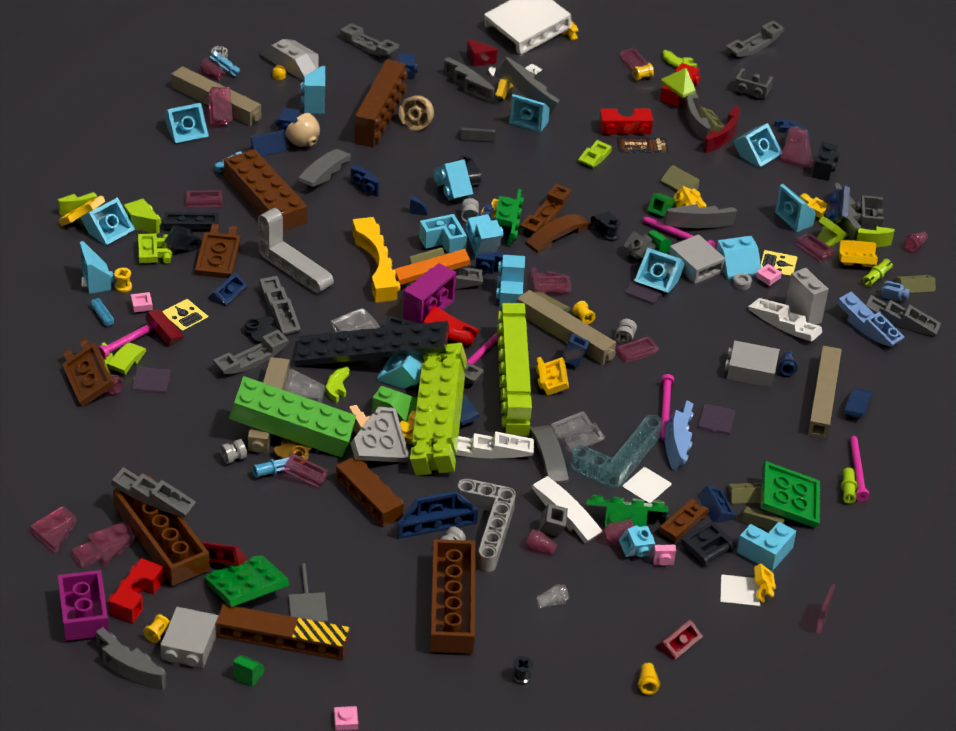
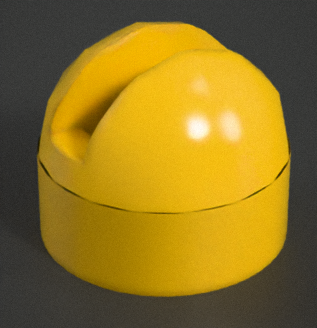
[273,65,286,80]

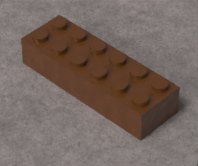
[354,59,408,148]
[224,149,308,232]
[113,475,210,586]
[430,539,475,653]

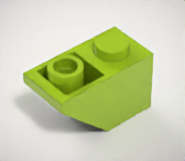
[124,199,161,233]

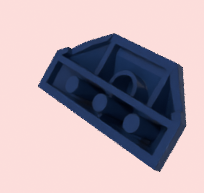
[397,491,478,539]

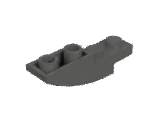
[96,627,166,690]

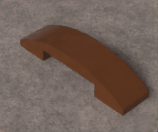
[520,184,572,233]
[526,214,592,253]

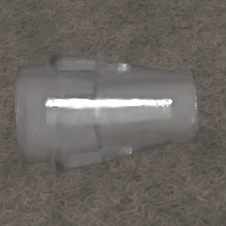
[536,584,569,608]

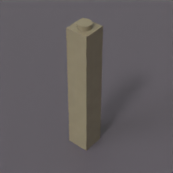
[171,66,261,126]
[517,290,616,365]
[808,346,842,439]
[248,357,290,454]

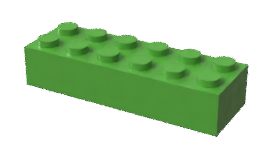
[229,376,356,458]

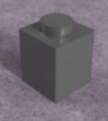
[539,503,568,537]

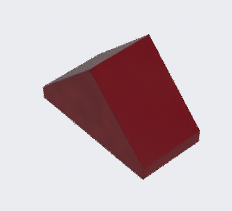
[467,39,498,67]

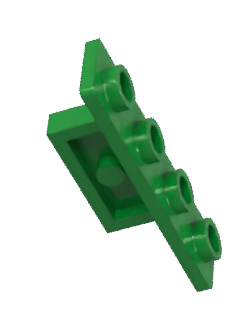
[494,189,524,247]
[586,495,669,529]

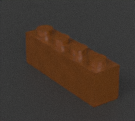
[336,457,404,528]

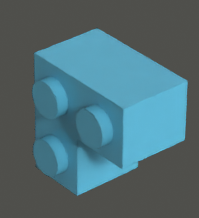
[433,160,473,201]
[419,214,467,254]
[465,214,503,257]
[496,255,525,307]
[737,522,796,571]

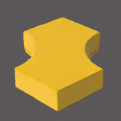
[496,76,513,100]
[58,196,105,226]

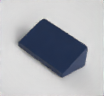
[251,130,287,156]
[208,272,248,306]
[698,485,736,523]

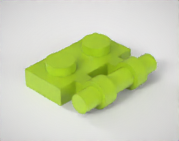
[138,233,172,263]

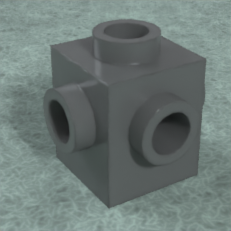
[624,231,656,260]

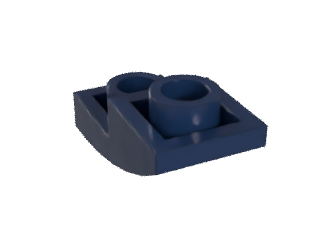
[350,164,380,197]
[475,253,515,274]
[844,388,873,418]
[460,393,480,425]

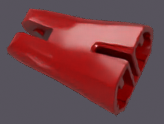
[423,305,479,346]

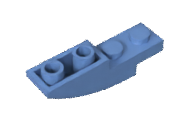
[837,291,905,347]
[665,401,694,471]

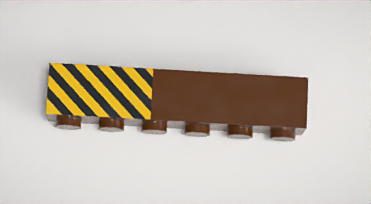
[216,604,349,661]

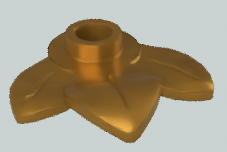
[274,437,312,464]

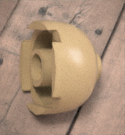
[399,96,434,131]
[285,113,320,147]

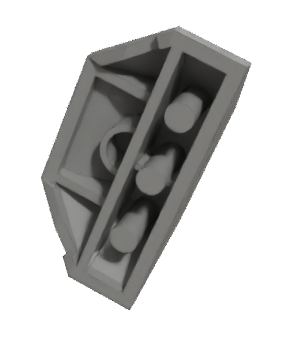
[260,39,318,82]

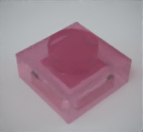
[72,541,100,568]

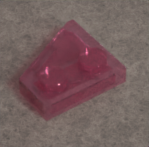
[781,126,813,168]
[531,267,572,293]
[30,506,77,553]
[88,521,135,567]

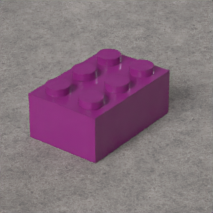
[402,263,456,324]
[58,570,109,641]

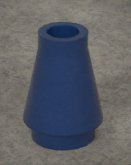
[779,351,798,376]

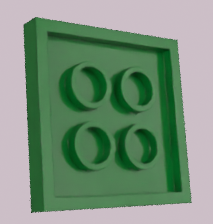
[761,461,820,528]
[204,555,289,607]

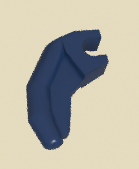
[774,119,810,142]

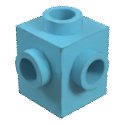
[618,526,656,557]

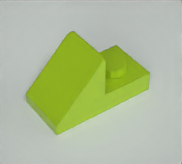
[817,216,848,246]

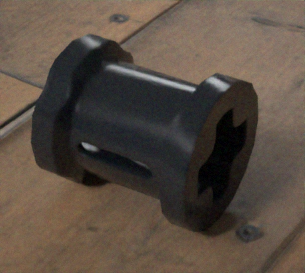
[512,656,533,685]

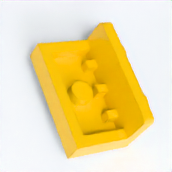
[673,186,706,208]
[838,240,878,267]
[536,357,569,395]

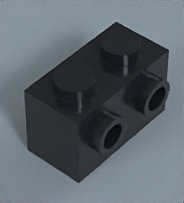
[812,142,840,181]

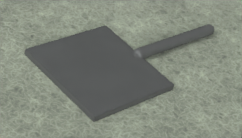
[289,563,328,622]

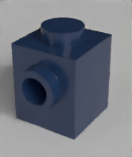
[398,53,418,79]
[276,108,300,133]
[561,333,590,367]

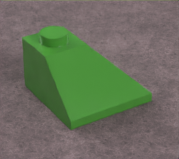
[372,386,418,422]

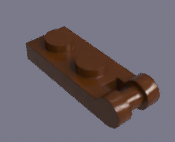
[659,499,709,542]

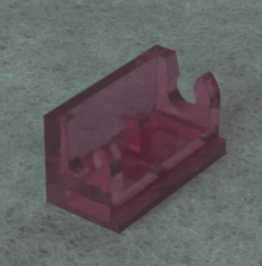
[209,87,232,125]

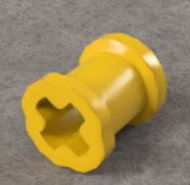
[633,63,654,81]
[114,268,132,293]
[572,301,596,325]
[143,614,170,643]

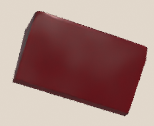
[145,310,184,346]
[202,542,247,566]
[656,619,703,660]

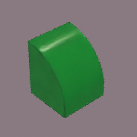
[648,193,675,216]
[648,230,672,254]
[233,655,264,687]

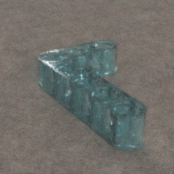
[571,415,662,488]

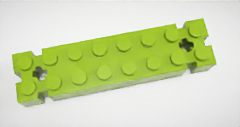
[497,303,532,436]
[410,343,467,476]

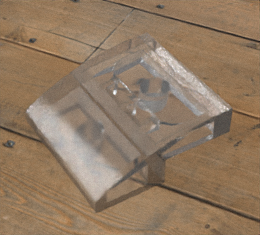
[330,308,380,332]
[550,411,605,453]

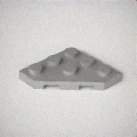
[351,407,410,462]

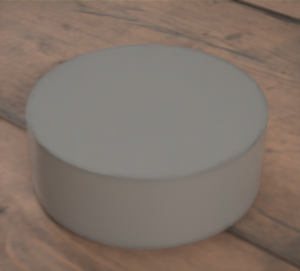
[733,273,752,290]

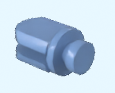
[880,281,910,301]

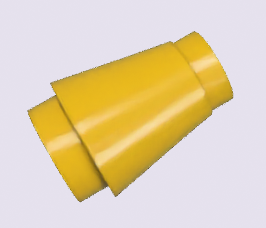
[638,663,660,695]

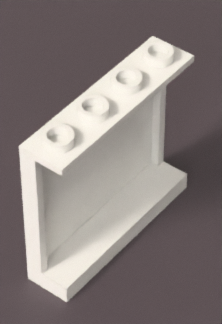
[484,0,571,55]

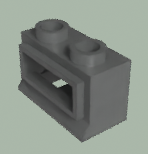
[734,68,773,99]
[856,195,884,230]

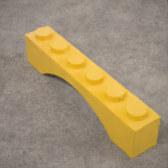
[352,217,400,303]

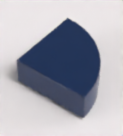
[410,196,428,216]

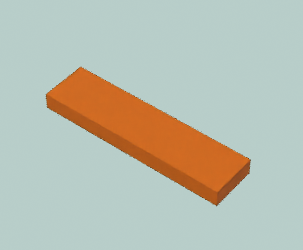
[395,249,471,285]

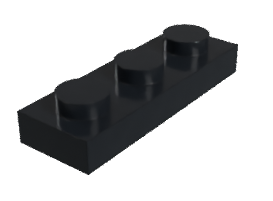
[163,212,219,230]

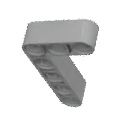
[258,208,334,293]
[457,479,516,572]

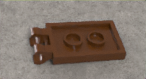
[195,224,241,278]
[62,337,116,406]

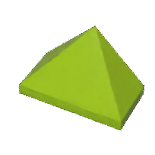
[660,68,695,98]

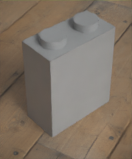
[669,234,725,284]
[785,268,829,325]
[725,341,779,388]
[161,607,219,668]

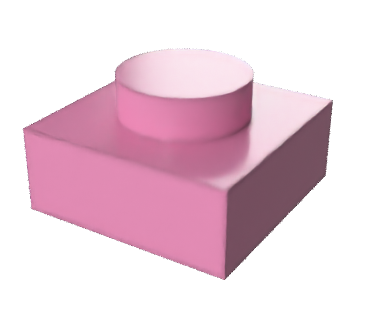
[756,264,782,286]
[131,292,153,312]
[653,545,676,565]
[334,706,358,731]

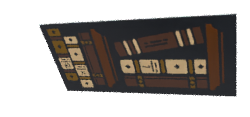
[617,137,668,152]

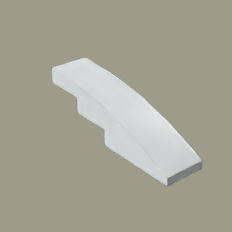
[748,298,822,342]
[454,431,534,459]
[531,476,603,544]

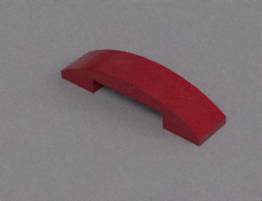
[703,106,739,153]

